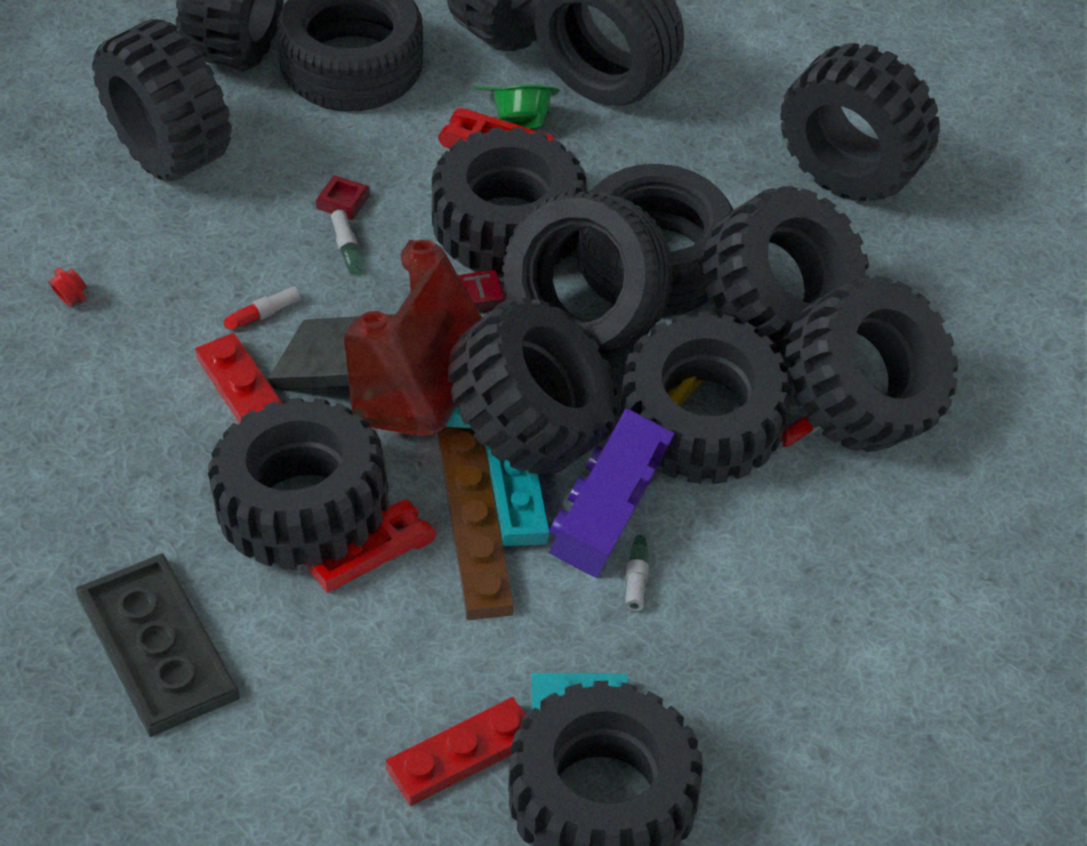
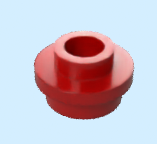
[48,267,87,307]

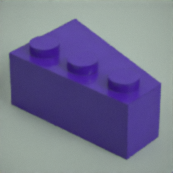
[549,408,675,578]

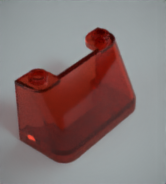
[344,240,483,436]

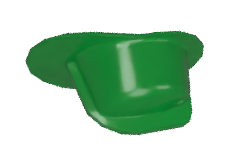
[473,85,559,129]

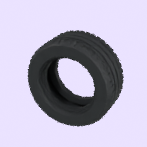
[277,0,423,111]
[535,0,684,106]
[577,164,733,316]
[502,192,674,355]

